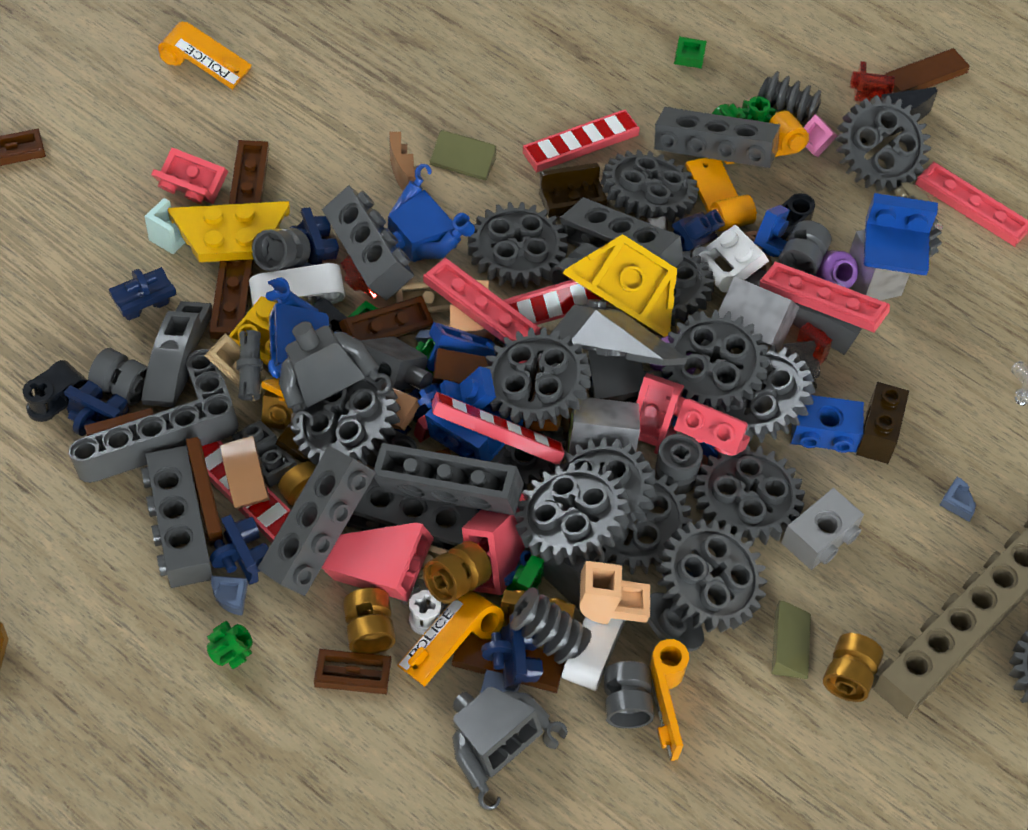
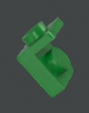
[498,555,544,597]

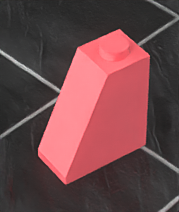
[462,494,525,595]
[322,522,434,602]

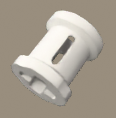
[409,590,441,635]

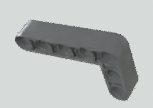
[69,349,239,483]

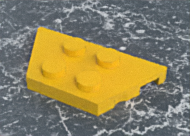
[168,201,290,263]
[562,234,677,337]

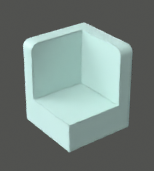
[145,198,186,254]

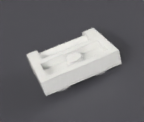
[691,224,769,292]

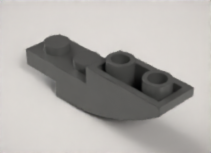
[141,301,213,407]

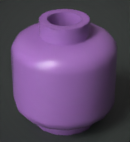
[815,250,859,288]

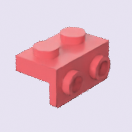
[151,148,228,204]
[636,373,686,454]
[674,398,750,456]

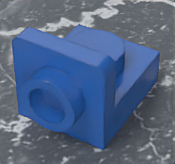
[754,205,790,257]
[440,366,496,410]

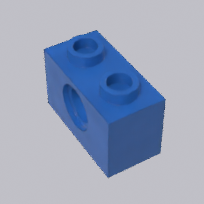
[791,395,864,453]

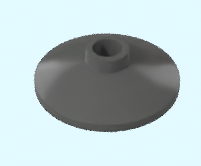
[648,592,704,652]

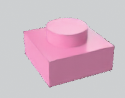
[804,114,838,157]

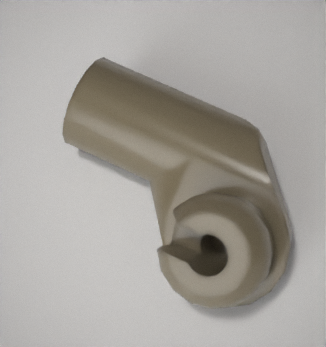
[894,182,932,202]

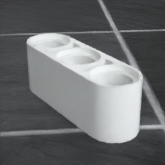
[249,263,345,307]
[562,617,626,691]

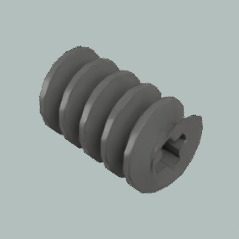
[758,71,821,123]
[510,587,592,664]

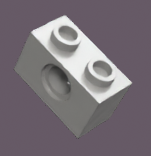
[781,488,864,570]

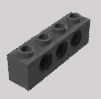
[654,107,780,168]
[322,185,415,301]
[560,197,684,267]
[374,443,524,516]
[257,445,376,596]
[141,446,212,588]
[346,477,479,550]

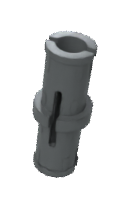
[236,330,263,401]

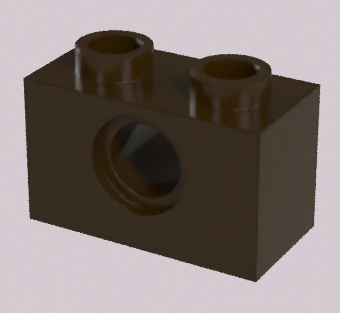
[856,382,909,464]

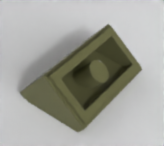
[430,130,496,181]
[772,600,811,679]

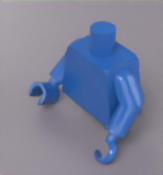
[388,164,475,262]
[266,277,347,379]

